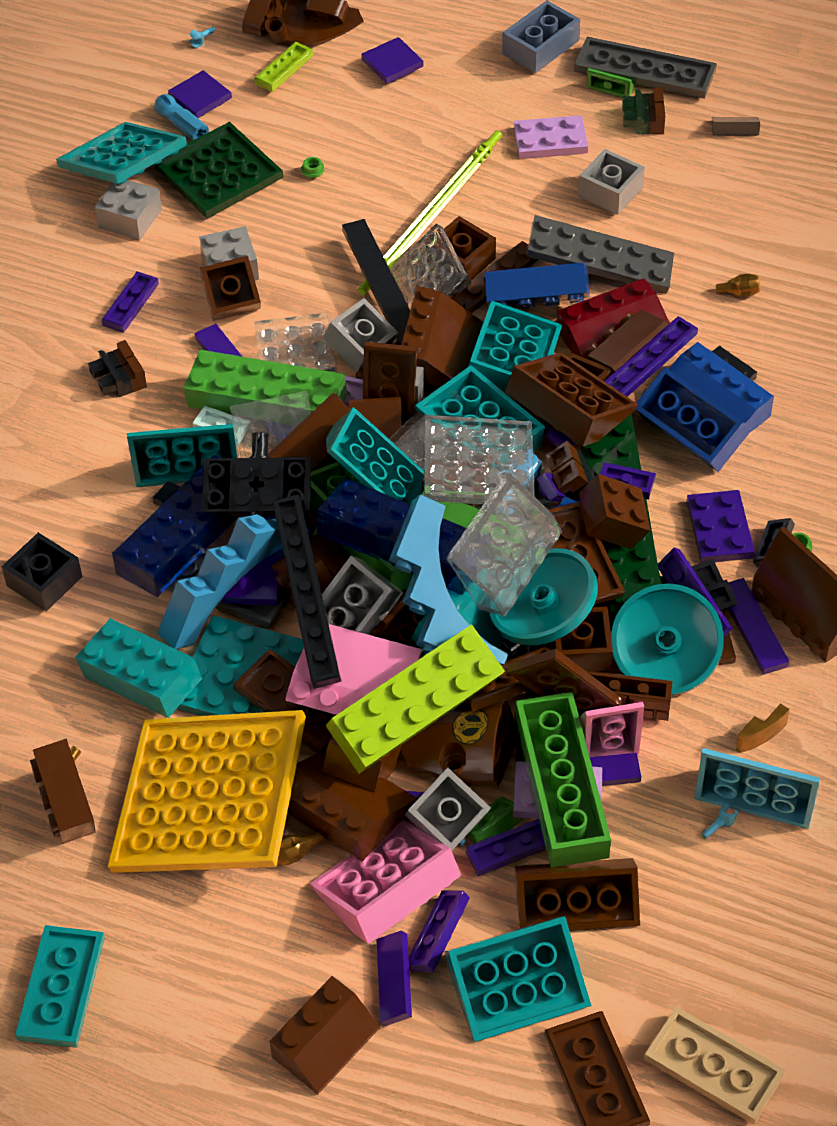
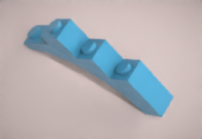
[389,494,508,666]
[157,514,309,649]

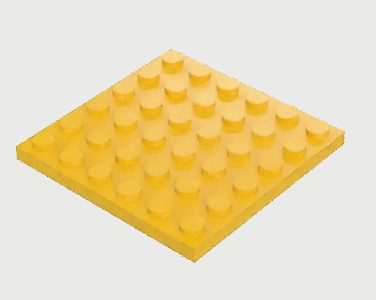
[108,710,306,873]

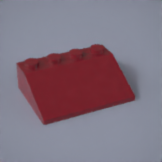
[557,278,670,358]

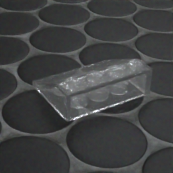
[447,472,562,617]

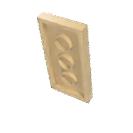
[644,1006,786,1125]

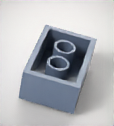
[502,0,580,73]

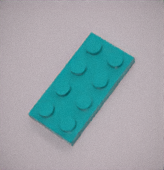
[15,925,105,1048]

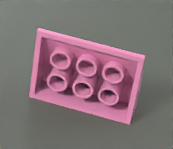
[285,624,423,715]
[310,819,461,944]

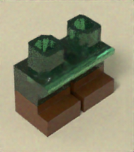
[622,87,666,134]

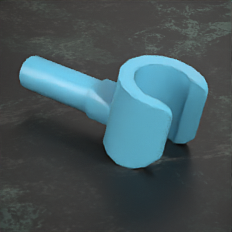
[190,27,215,48]
[702,803,738,839]

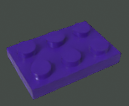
[686,490,755,563]

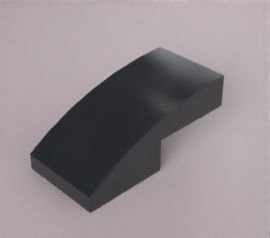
[691,559,738,611]

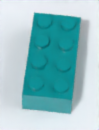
[75,618,202,718]

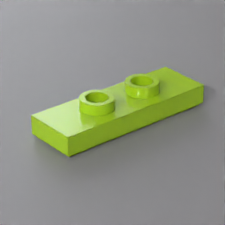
[254,42,314,93]

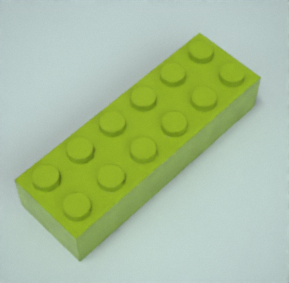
[326,624,505,774]

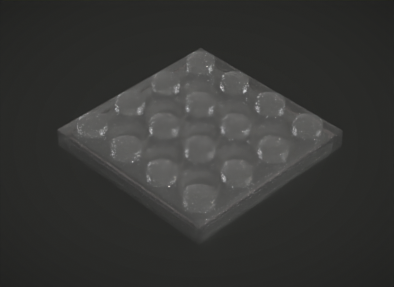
[424,415,535,508]

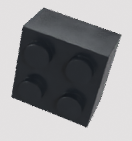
[1,532,83,612]

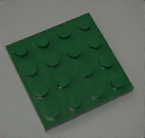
[154,121,284,219]

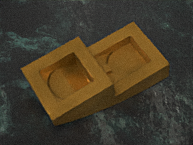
[736,703,790,753]

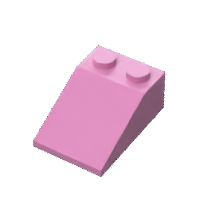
[579,702,644,757]

